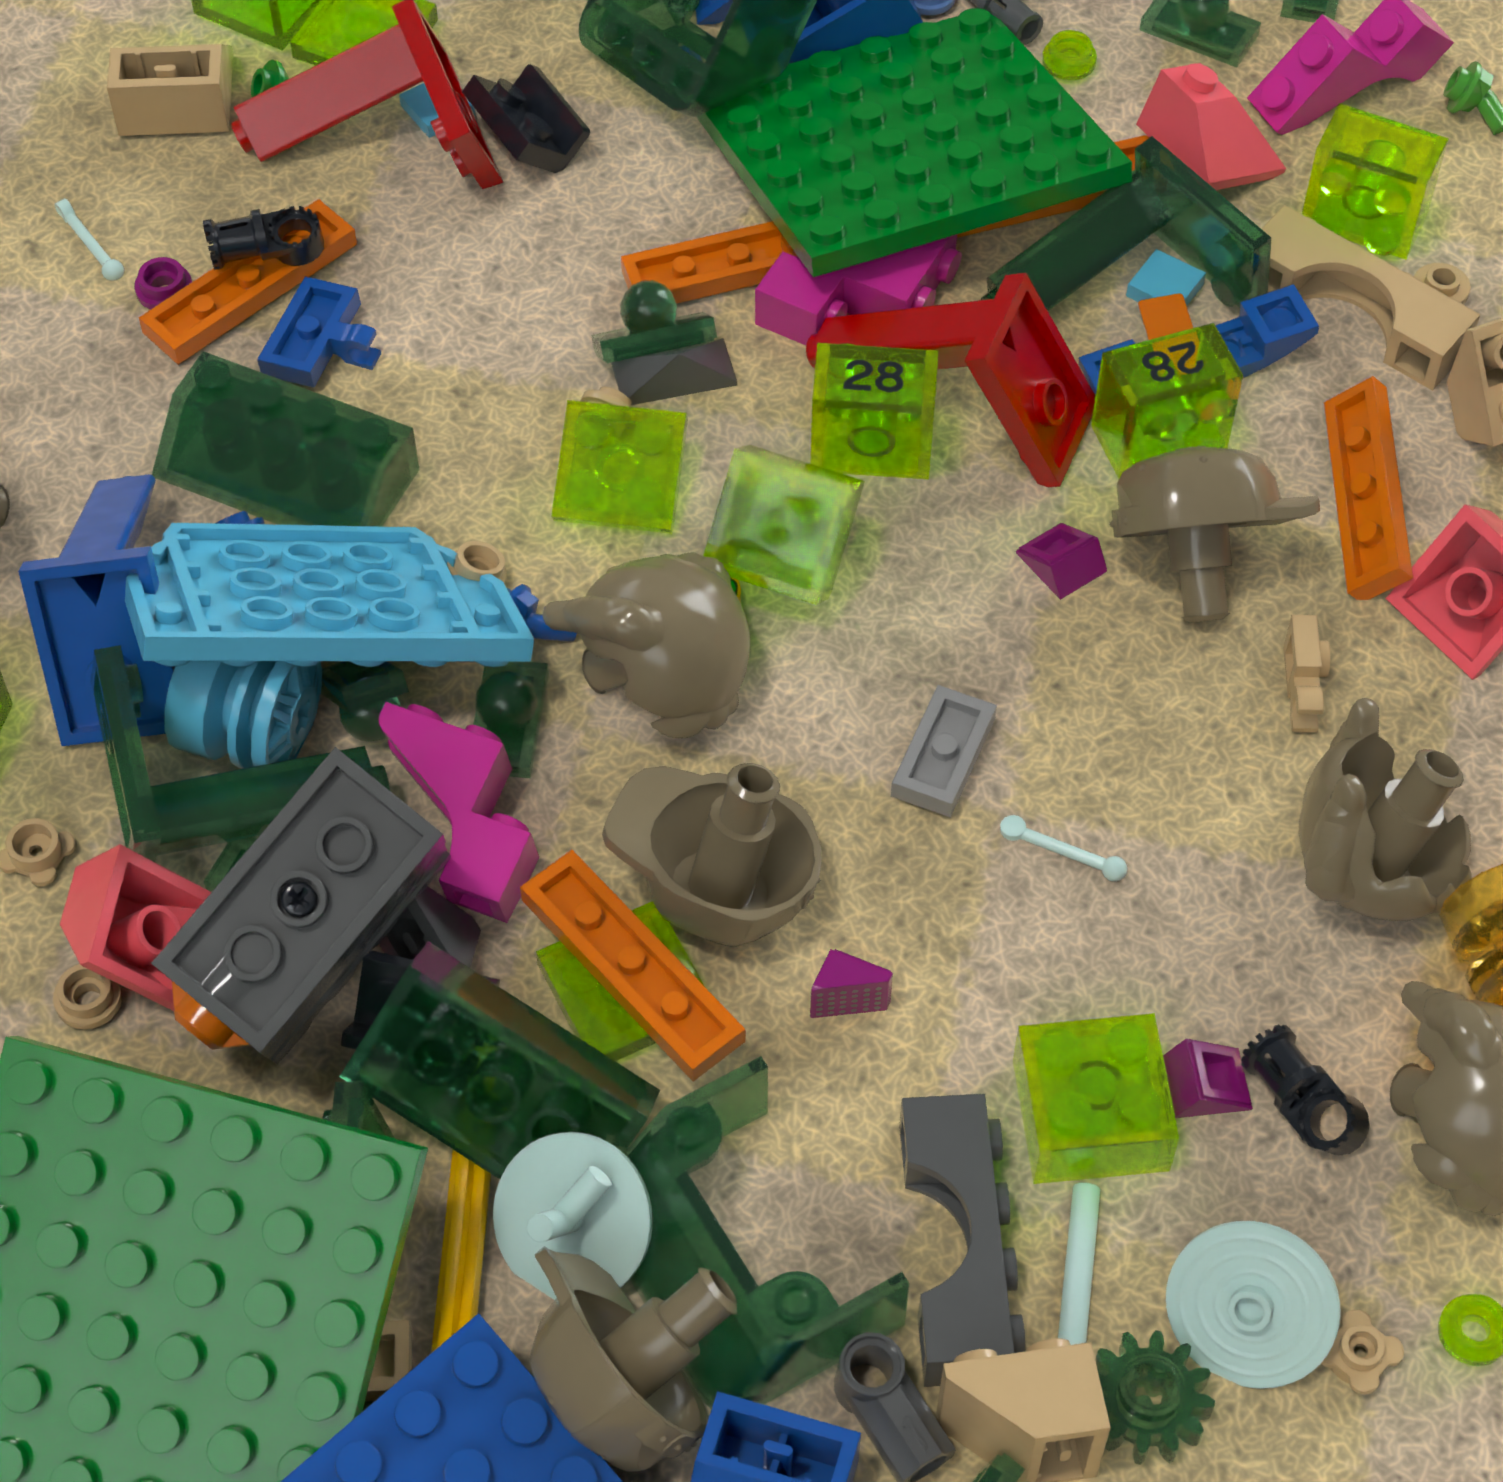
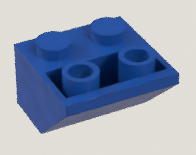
[690,1391,861,1482]

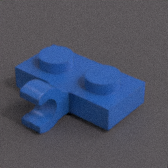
[257,276,381,388]

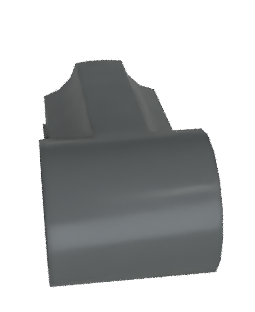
[834,1332,956,1482]

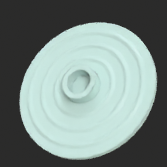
[493,1132,653,1300]
[1166,1221,1341,1389]

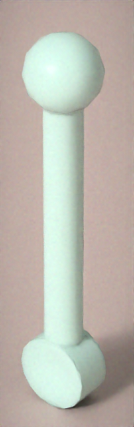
[55,198,124,281]
[1000,815,1128,882]

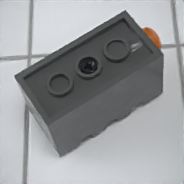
[151,747,451,1065]

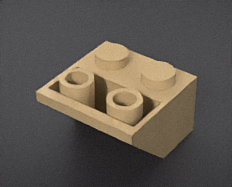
[107,44,234,136]
[1447,318,1503,447]
[936,1338,1111,1482]

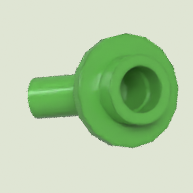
[1443,61,1503,135]

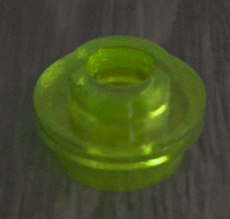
[1042,30,1097,81]
[1438,1294,1503,1366]

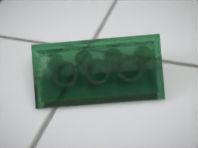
[152,351,420,527]
[339,941,660,1179]

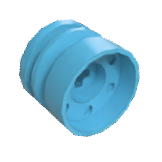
[164,661,322,779]

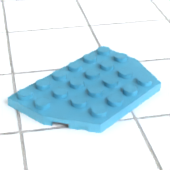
[125,523,534,667]

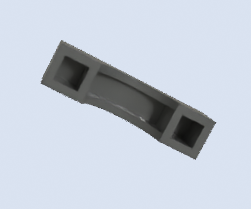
[899,1094,1026,1387]

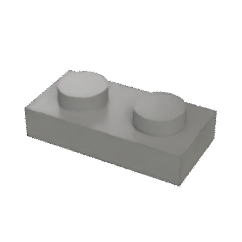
[891,685,997,818]

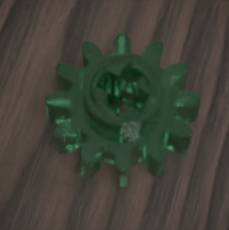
[1095,1330,1215,1465]

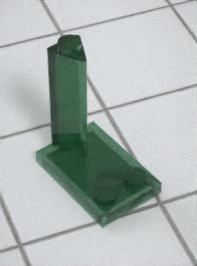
[981,136,1272,311]
[91,645,390,862]

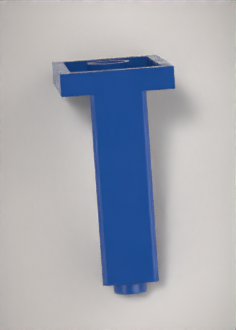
[18,474,175,746]

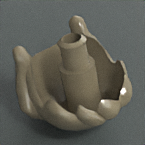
[542,552,750,739]
[1299,698,1473,921]
[1390,981,1503,1216]

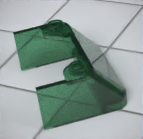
[579,0,817,117]
[624,1056,910,1409]

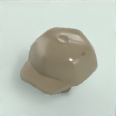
[1109,446,1320,623]
[602,763,822,947]
[530,1246,737,1472]

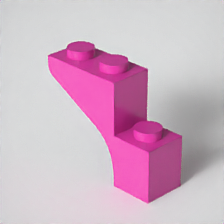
[1247,0,1454,135]
[755,234,962,345]
[379,702,539,923]

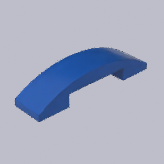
[1078,284,1319,408]

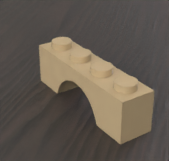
[1239,205,1480,391]

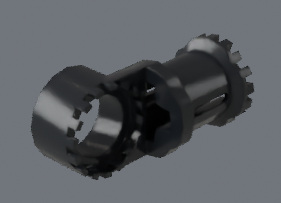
[203,206,324,270]
[1241,1024,1370,1156]

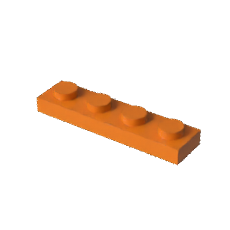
[139,199,357,365]
[1324,376,1413,600]
[520,850,746,1082]

